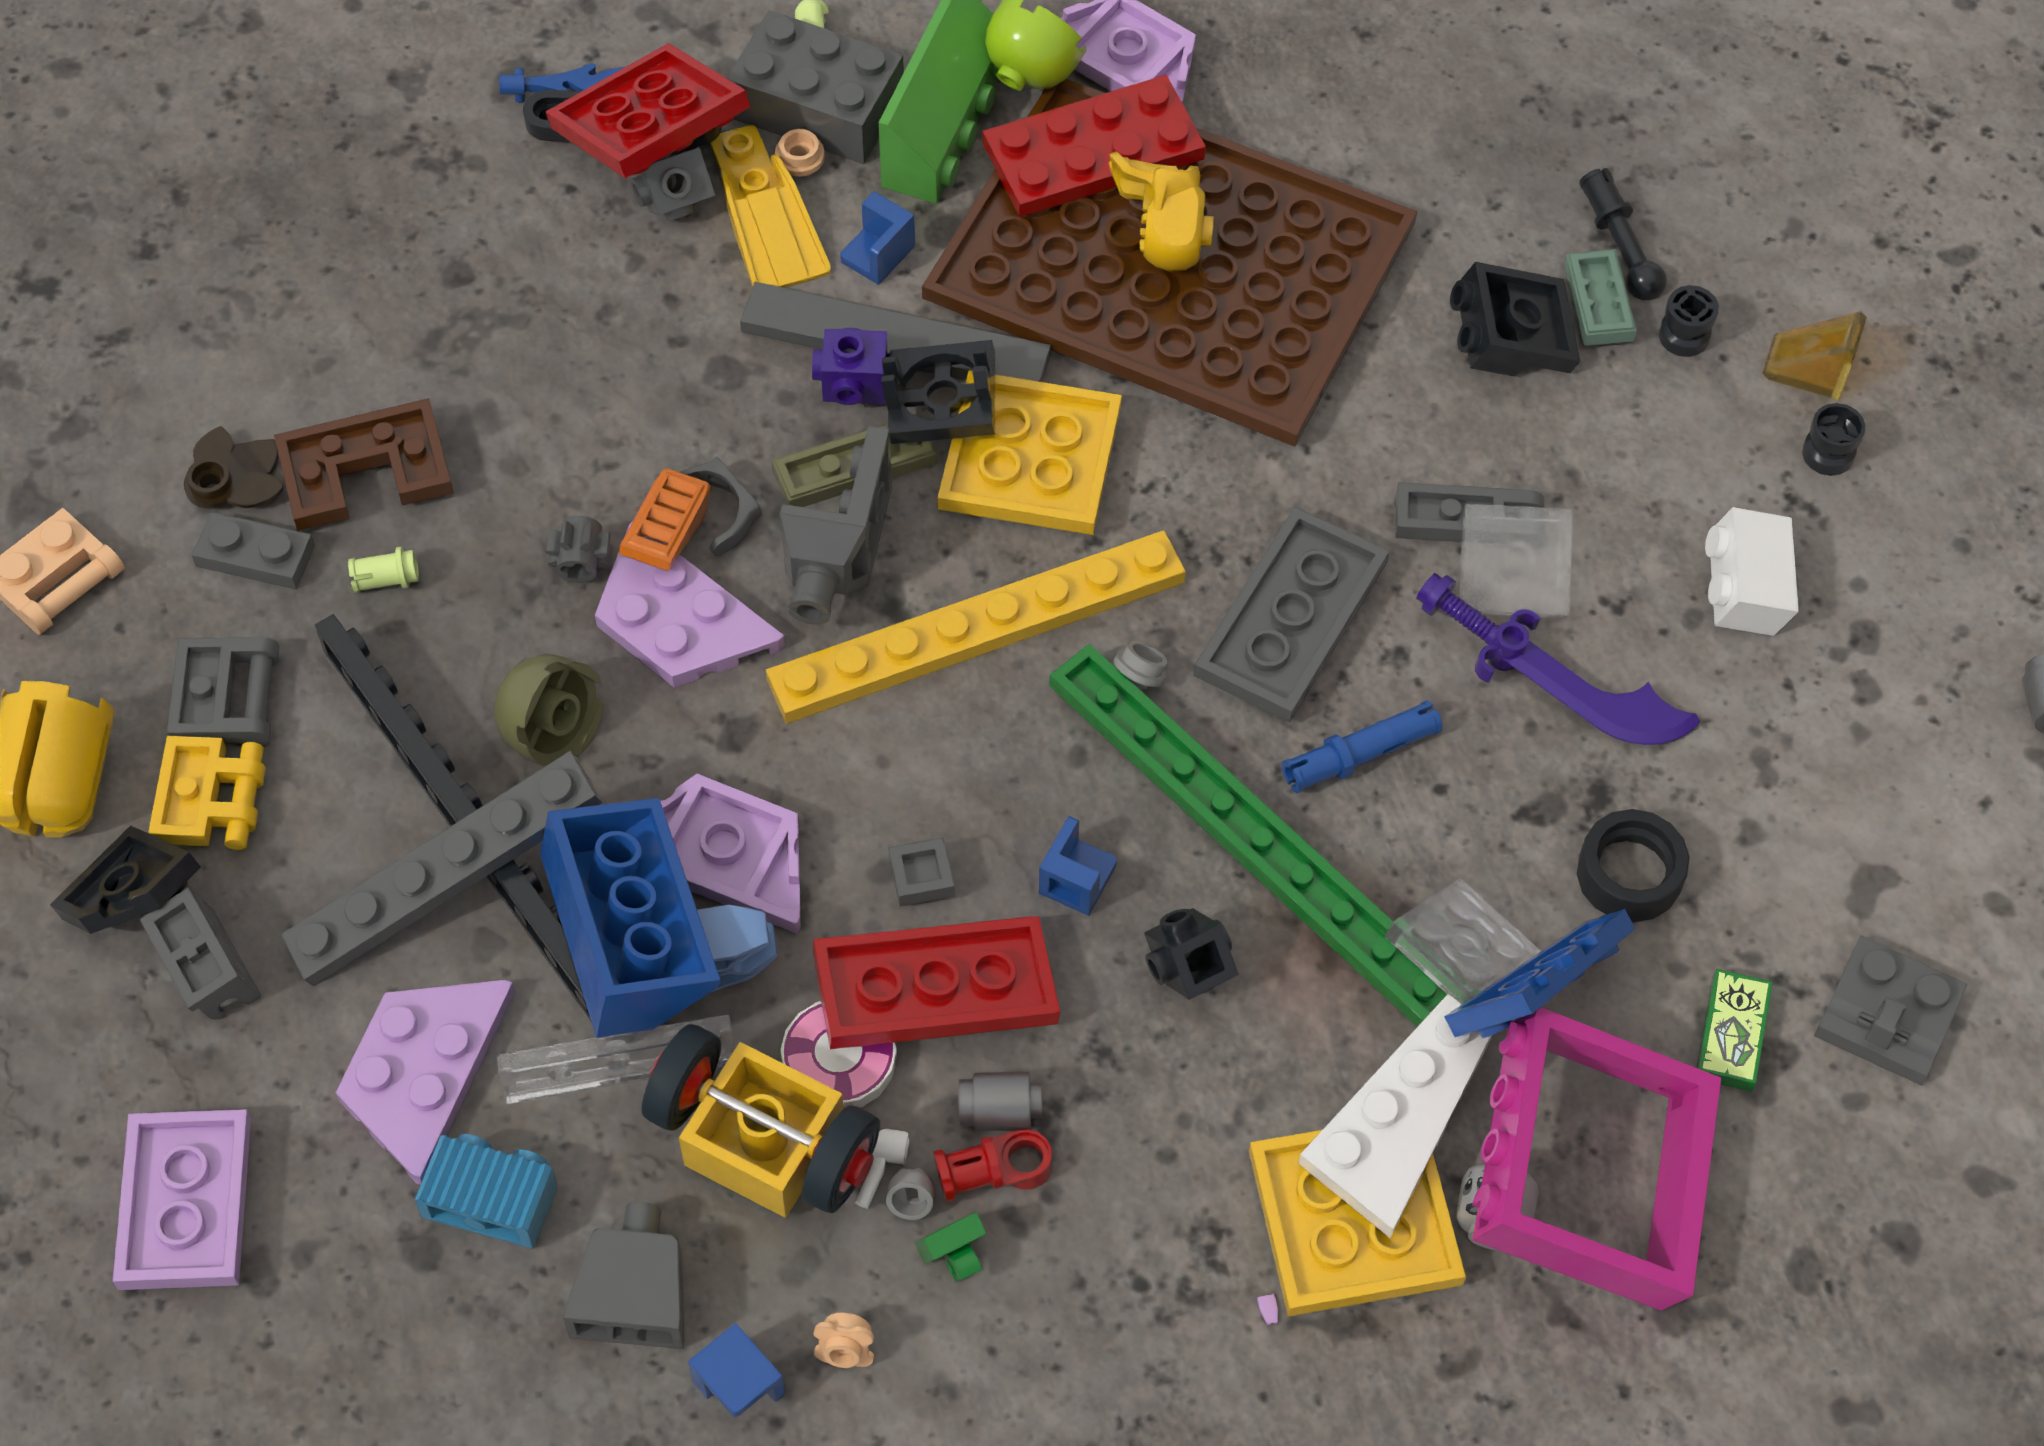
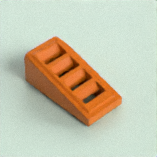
[619,468,711,571]

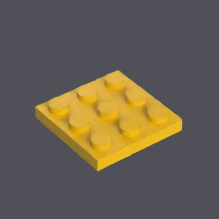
[938,370,1122,535]
[1249,1130,1466,1317]

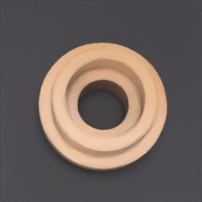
[775,129,825,177]

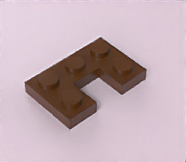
[274,398,454,531]

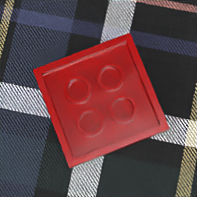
[546,43,751,179]

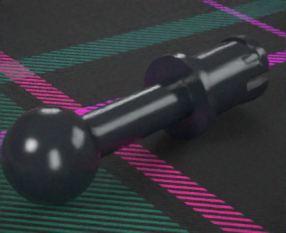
[1579,168,1667,300]

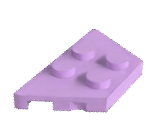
[1061,0,1196,104]
[595,521,785,688]
[660,774,801,934]
[336,980,515,1185]

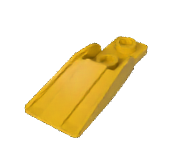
[710,125,831,288]

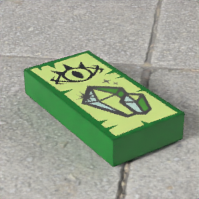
[1696,968,1773,1092]

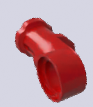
[933,1129,1053,1203]

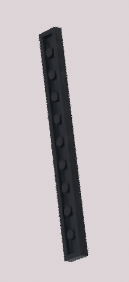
[315,614,634,1055]

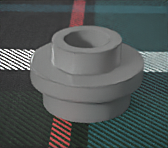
[1114,641,1167,690]

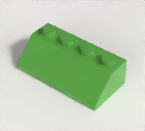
[879,0,999,204]

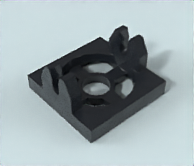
[881,340,995,444]

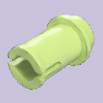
[348,546,419,593]

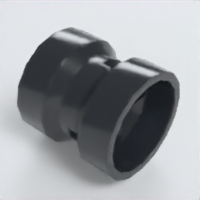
[1659,285,1719,357]
[1802,403,1866,476]

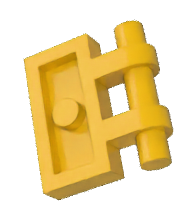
[148,736,266,850]

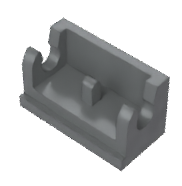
[139,888,262,1020]

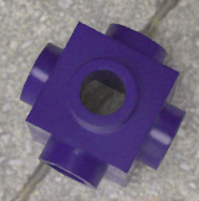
[812,328,888,405]

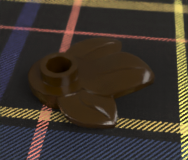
[184,426,284,509]

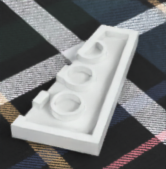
[1298,994,1492,1238]

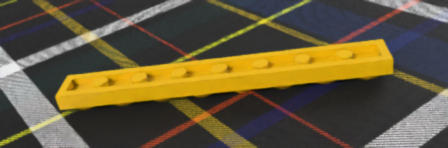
[766,530,1186,724]

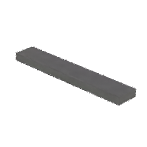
[740,282,1051,382]

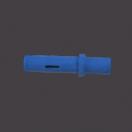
[1282,700,1442,794]

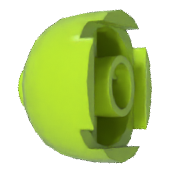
[985,0,1087,91]

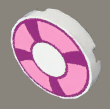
[780,1001,897,1108]

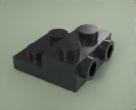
[1450,262,1580,377]

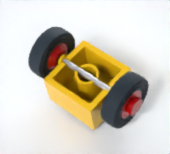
[642,1024,880,1218]

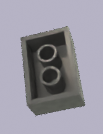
[727,10,904,164]

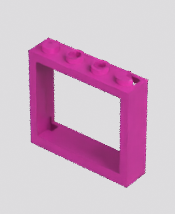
[1472,1007,1721,1311]

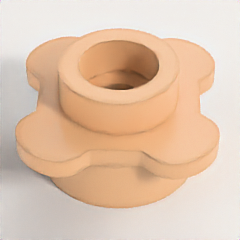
[813,1312,874,1368]

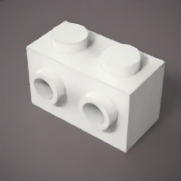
[1705,507,1799,636]

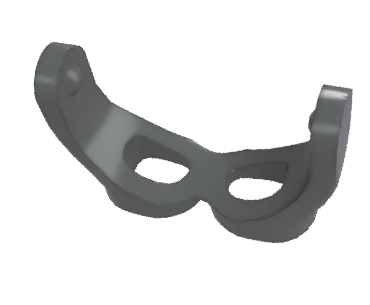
[680,457,762,556]

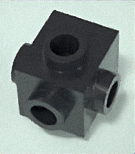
[1144,908,1239,1000]

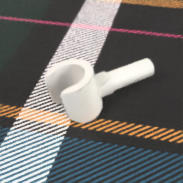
[855,1129,909,1209]

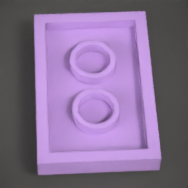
[112,1109,251,1290]

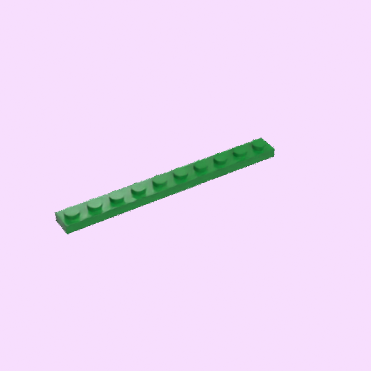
[1049,644,1474,1027]

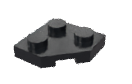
[50,825,201,934]

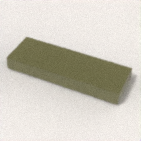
[772,413,938,507]

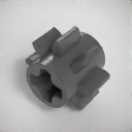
[545,516,613,583]

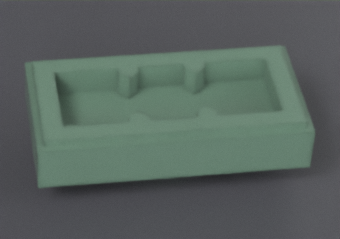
[1563,249,1637,346]

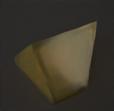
[1762,311,1867,400]

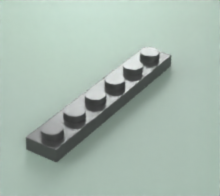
[281,751,603,986]

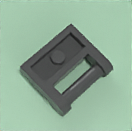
[167,637,280,747]

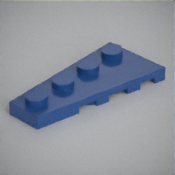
[1444,909,1635,1038]

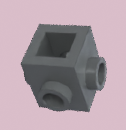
[631,145,716,220]

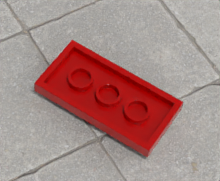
[982,74,1206,217]
[812,916,1060,1050]

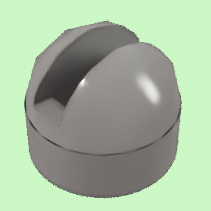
[886,1168,935,1220]

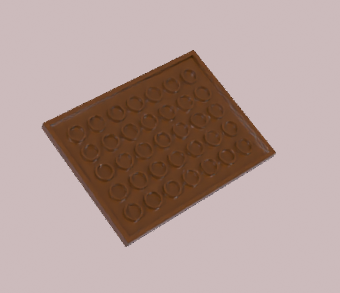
[922,79,1417,447]

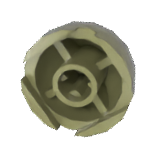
[494,653,603,766]

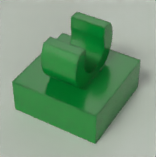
[915,1212,987,1282]

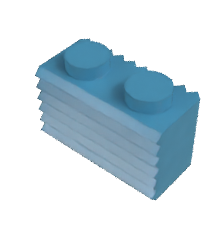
[415,1134,558,1249]

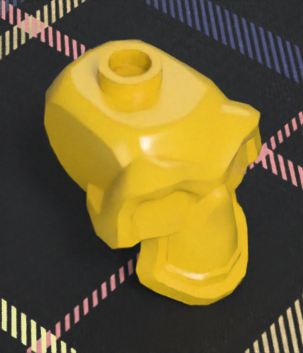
[1109,152,1214,272]

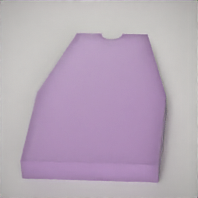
[1257,1294,1278,1325]

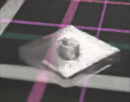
[1460,504,1573,618]

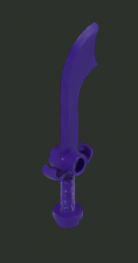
[1416,573,1700,745]

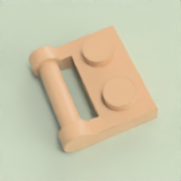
[0,508,125,635]

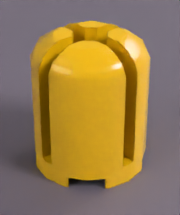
[0,681,115,838]

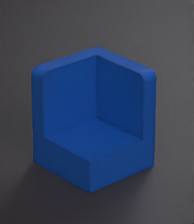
[840,191,915,285]
[1039,816,1117,916]
[688,1323,785,1417]

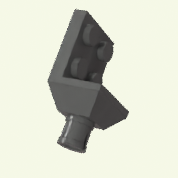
[780,425,892,624]

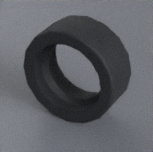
[1576,809,1690,922]

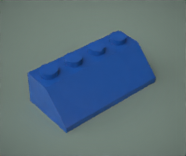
[540,798,720,1038]

